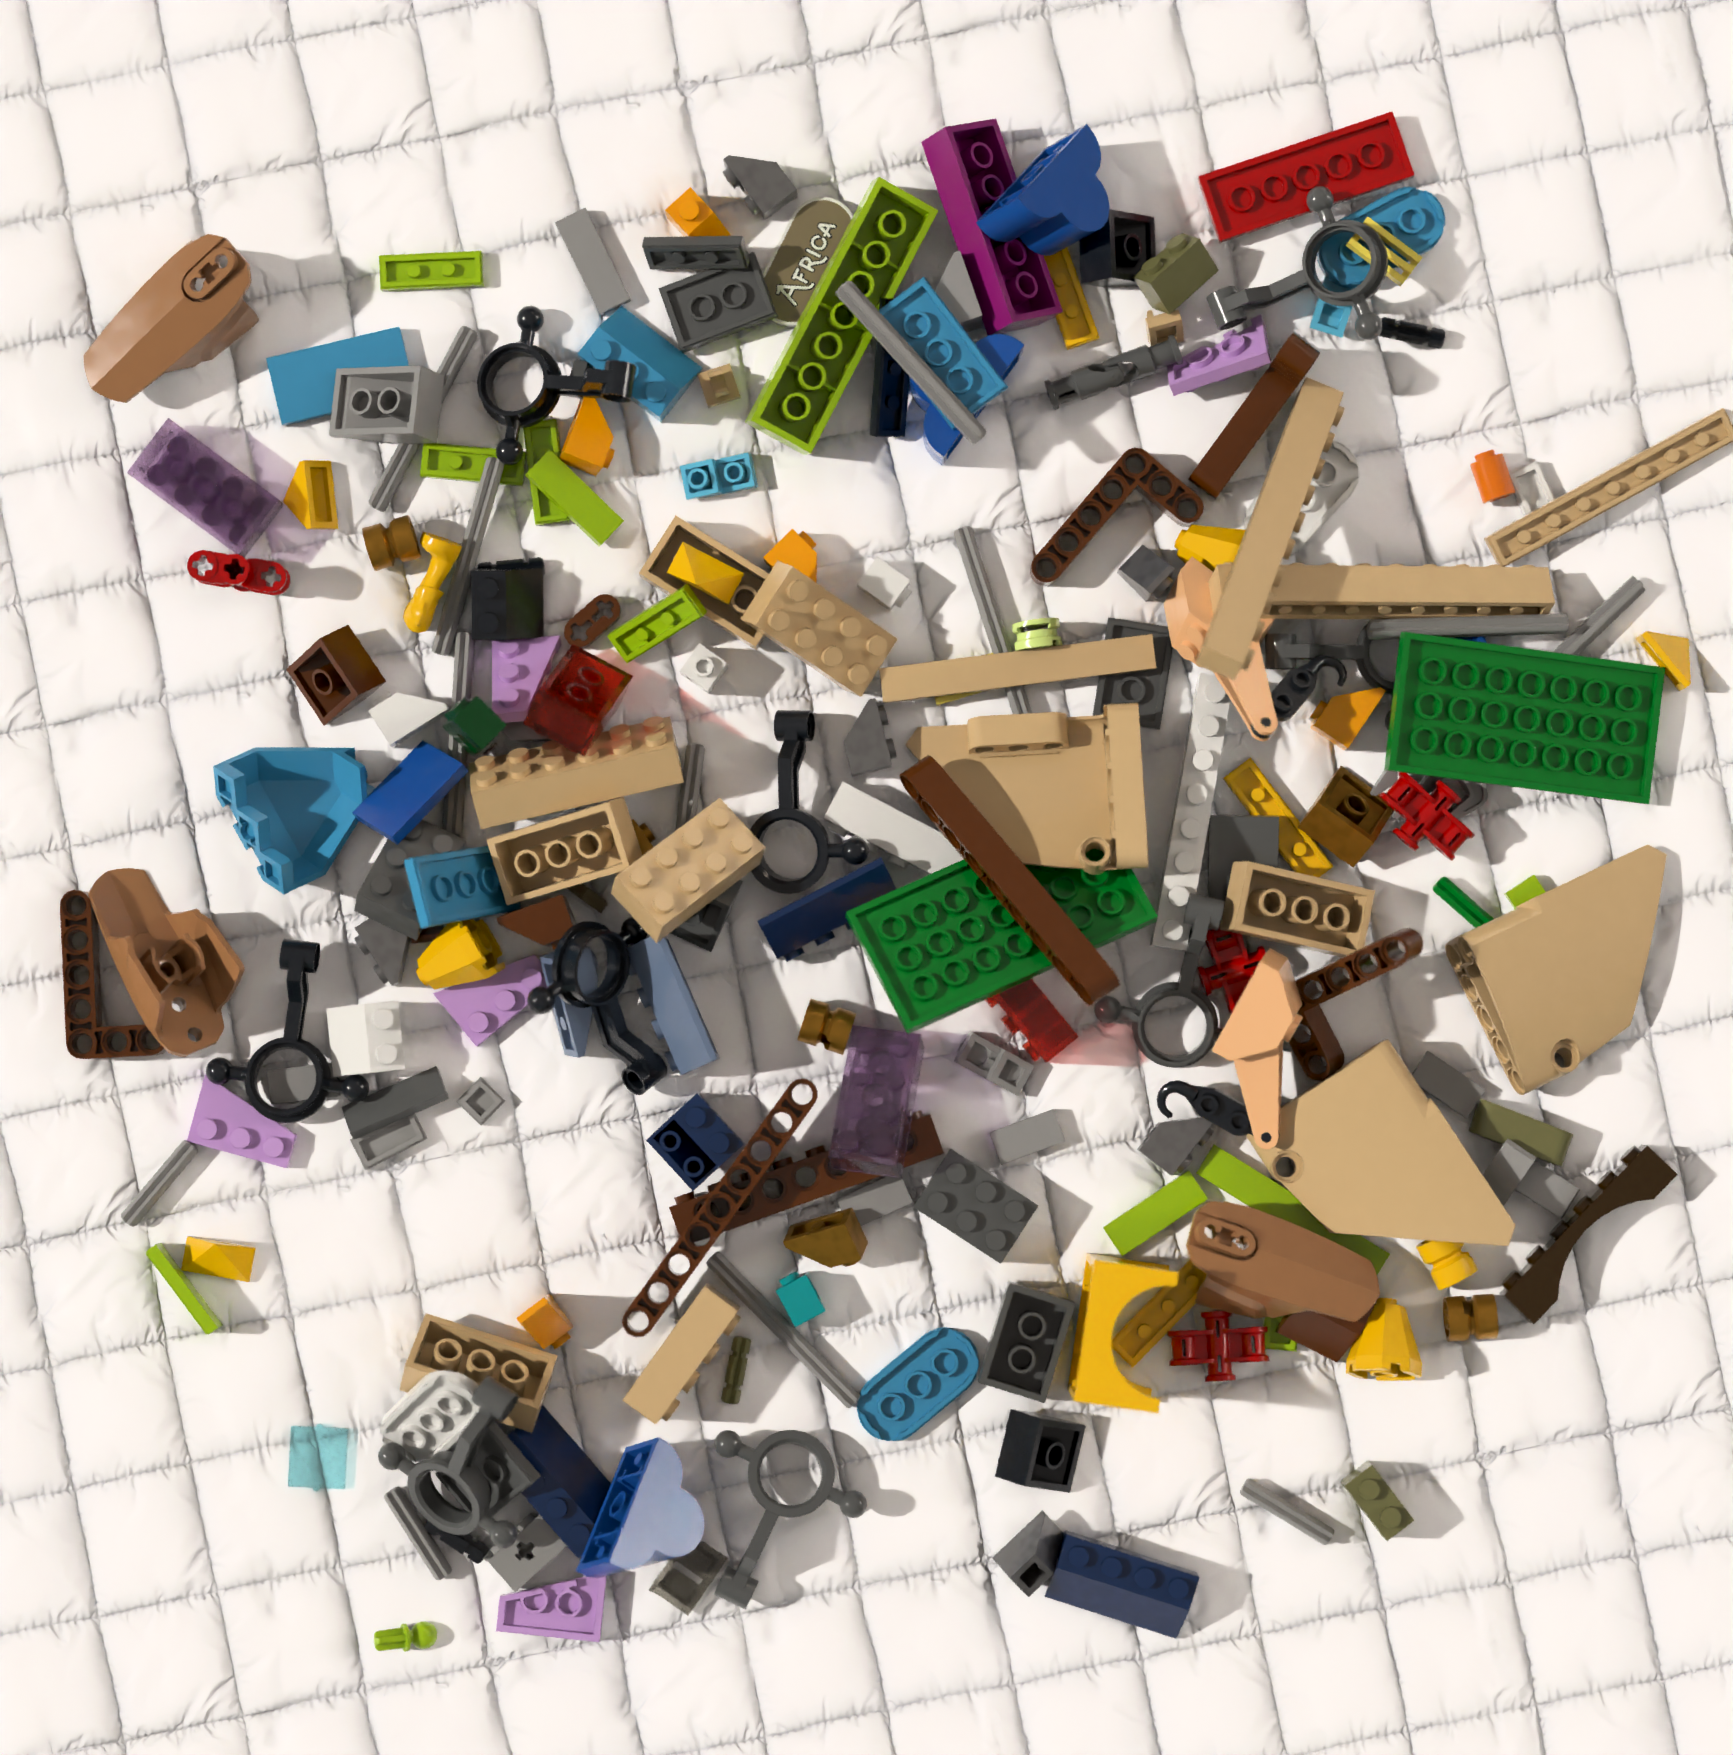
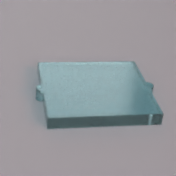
[288,1423,349,1491]

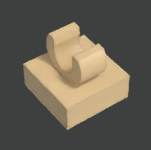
[1145,310,1184,346]
[697,364,741,408]

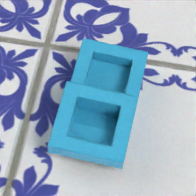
[1309,269,1356,338]

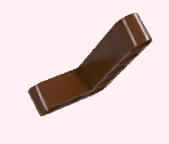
[1188,333,1320,499]
[1030,448,1204,586]
[60,890,166,1059]
[1289,928,1423,1081]

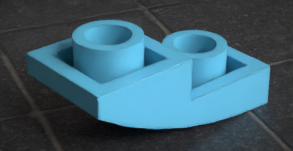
[680,452,758,500]

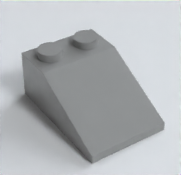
[329,365,444,444]

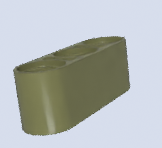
[1468,1099,1574,1167]

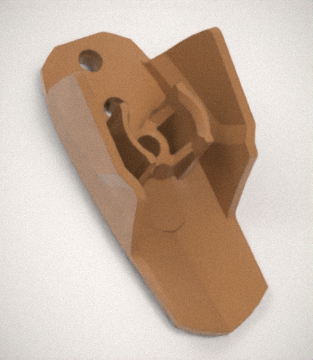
[83,234,259,403]
[88,868,245,1058]
[1186,1201,1380,1322]

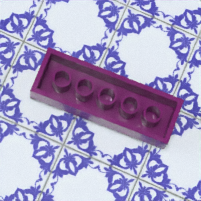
[921,118,1063,336]

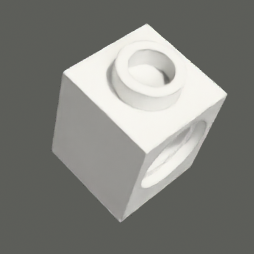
[857,556,912,611]
[680,643,729,694]

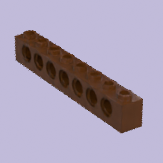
[669,1110,944,1243]

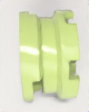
[1012,618,1062,651]

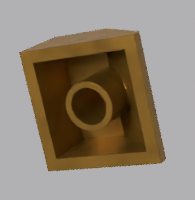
[1298,766,1394,868]

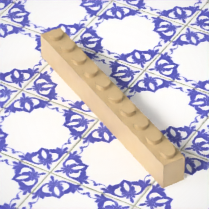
[1195,377,1345,680]
[1208,562,1555,619]

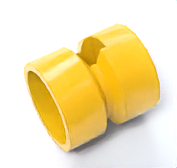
[1416,1240,1478,1290]

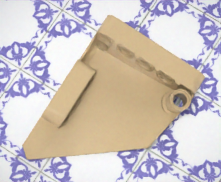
[905,703,1148,875]
[1445,844,1667,1095]
[1246,1039,1515,1246]

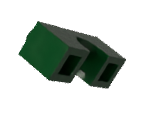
[442,695,507,756]

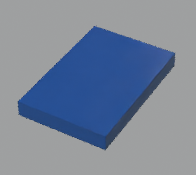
[352,740,468,845]

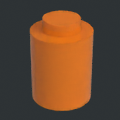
[1470,449,1516,504]

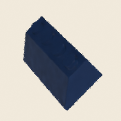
[757,857,897,962]
[507,1404,611,1559]
[1044,1530,1200,1639]

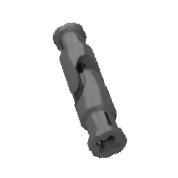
[1044,335,1183,410]

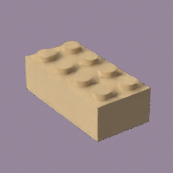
[639,515,769,651]
[741,561,898,697]
[486,797,643,905]
[611,798,766,943]
[1220,861,1375,957]
[622,1283,741,1425]
[399,1313,557,1433]

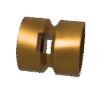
[362,515,422,571]
[797,998,857,1055]
[1443,1294,1498,1342]

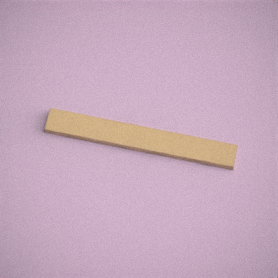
[1484,408,1733,567]
[879,634,1157,704]

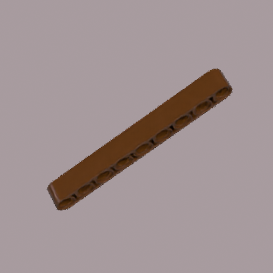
[900,755,1120,1006]
[622,1079,818,1337]

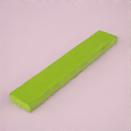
[1196,1144,1390,1275]

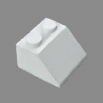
[326,1000,405,1077]

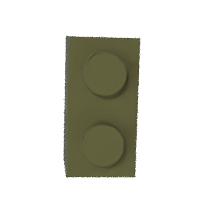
[1133,233,1219,314]
[1340,1461,1414,1541]

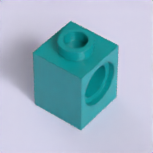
[776,1271,826,1327]

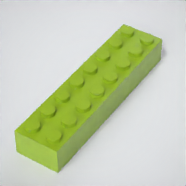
[745,177,939,455]

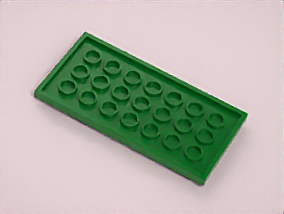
[1384,632,1665,804]
[846,849,1158,1035]

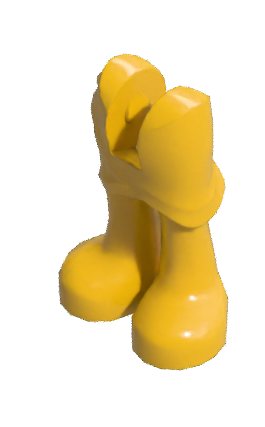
[403,531,463,633]

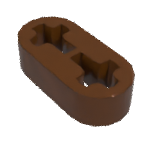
[564,594,621,649]

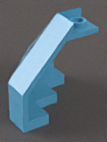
[213,747,375,894]

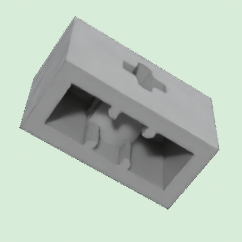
[488,1512,567,1592]

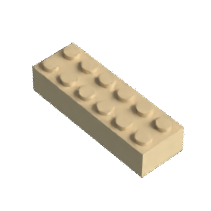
[469,716,684,829]

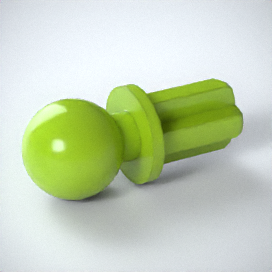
[373,1621,437,1652]

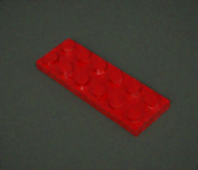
[1197,111,1415,243]

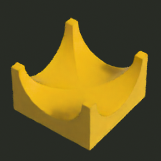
[1067,1253,1179,1414]

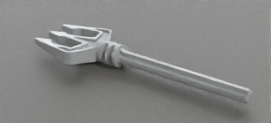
[1370,576,1646,842]

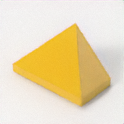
[283,460,338,530]
[667,542,744,605]
[1635,631,1691,691]
[181,1236,256,1282]

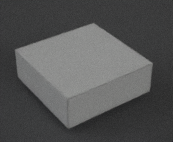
[456,1077,506,1126]

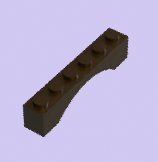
[1499,1145,1677,1324]

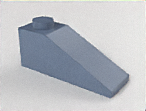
[539,946,598,1058]

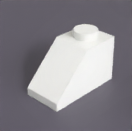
[368,691,450,748]

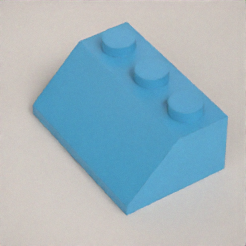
[578,306,703,423]

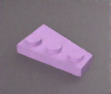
[1167,314,1271,396]
[492,635,561,723]
[433,954,547,1047]
[187,1075,297,1168]
[496,1576,607,1642]

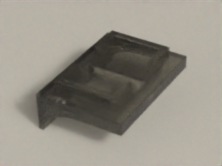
[649,1539,728,1616]

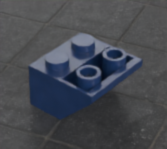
[646,1093,745,1191]

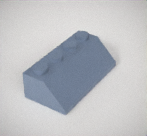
[628,936,720,1075]

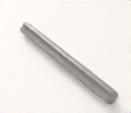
[836,281,987,445]
[368,326,477,512]
[432,457,505,656]
[954,526,1032,714]
[1367,614,1569,640]
[443,632,475,836]
[706,1251,860,1408]

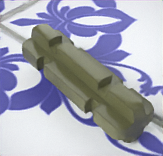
[721,1336,751,1405]

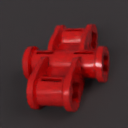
[187,550,291,596]
[1379,772,1475,861]
[1197,927,1266,1016]
[1167,1311,1270,1382]

